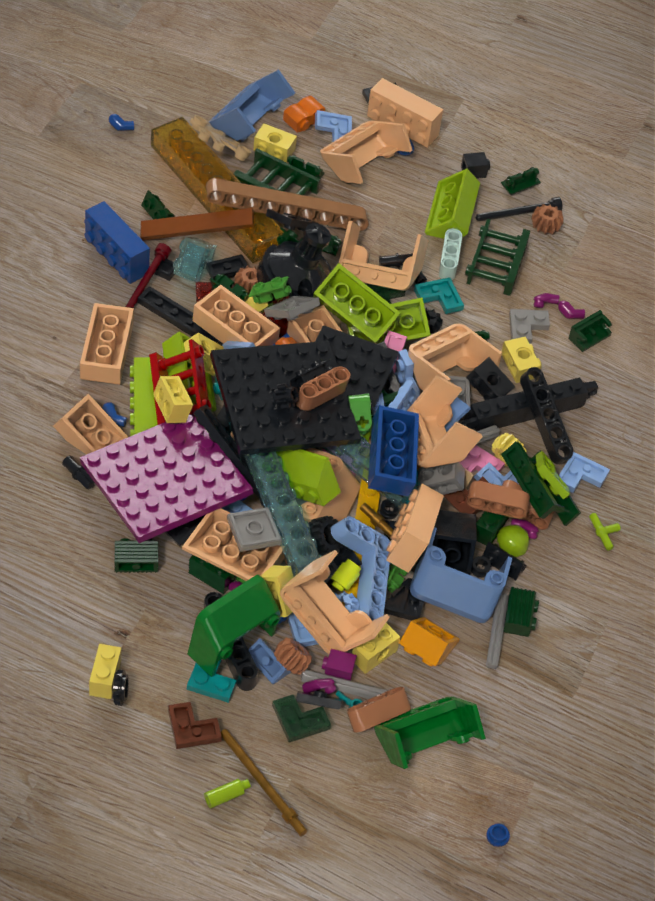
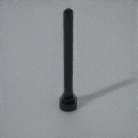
[475,197,563,221]

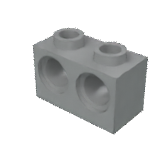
[417,463,465,495]

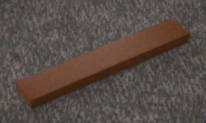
[140,208,254,241]

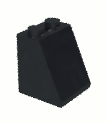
[432,510,477,575]

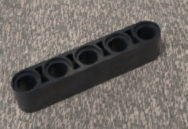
[520,367,573,464]
[204,592,258,691]

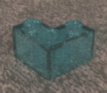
[173,237,217,282]

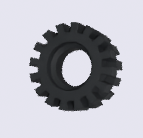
[305,516,343,557]

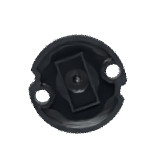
[256,223,332,303]

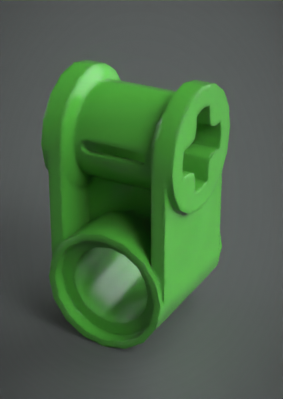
[348,393,372,435]

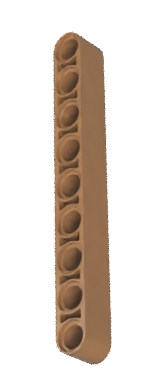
[206,178,369,231]

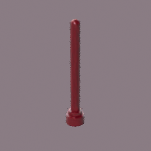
[125,243,172,308]

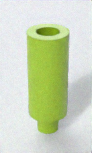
[204,779,251,809]

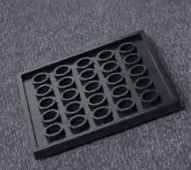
[210,341,361,455]

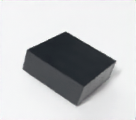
[154,259,179,281]

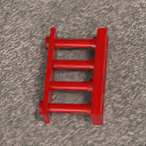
[149,339,212,425]

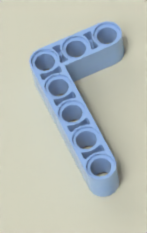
[331,516,390,621]

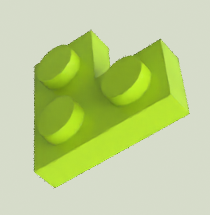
[535,451,570,499]

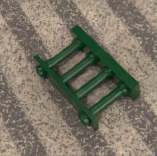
[232,148,320,195]
[465,219,531,296]
[501,441,581,526]

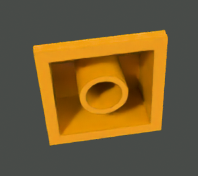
[399,617,460,667]

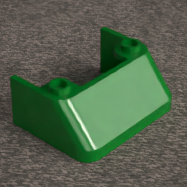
[187,575,281,677]
[374,696,486,769]

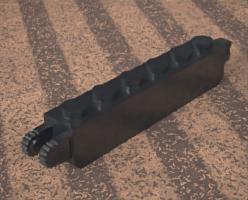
[459,377,598,431]

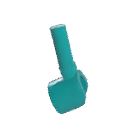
[335,691,362,709]

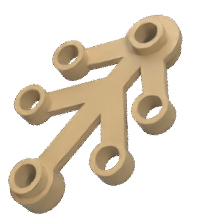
[190,115,251,161]

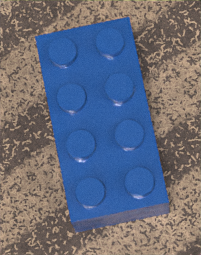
[84,201,150,284]
[368,405,419,496]

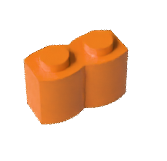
[283,96,325,133]

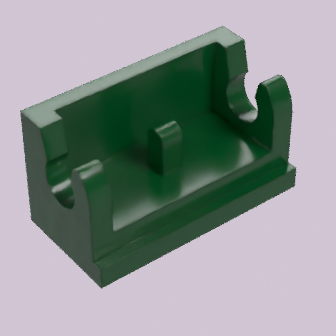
[568,310,612,352]

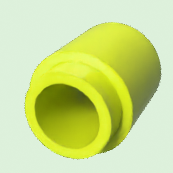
[331,559,361,592]

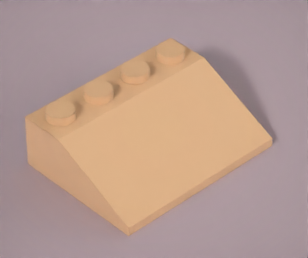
[182,508,289,581]

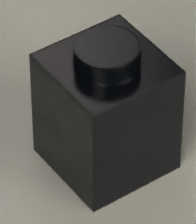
[461,152,490,179]

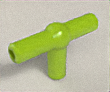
[589,513,621,551]

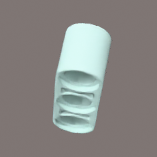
[439,228,462,280]

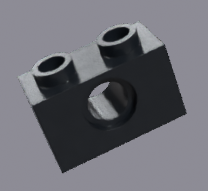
[466,357,515,400]

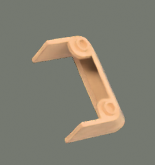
[320,120,413,184]
[339,221,429,291]
[408,324,502,391]
[407,375,483,468]
[275,448,360,540]
[280,550,390,654]

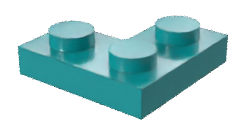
[414,277,464,314]
[187,659,236,703]

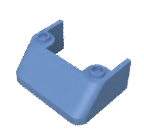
[209,69,295,141]
[410,527,512,623]

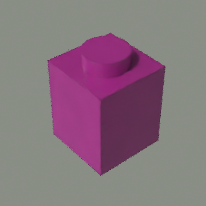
[321,649,357,681]

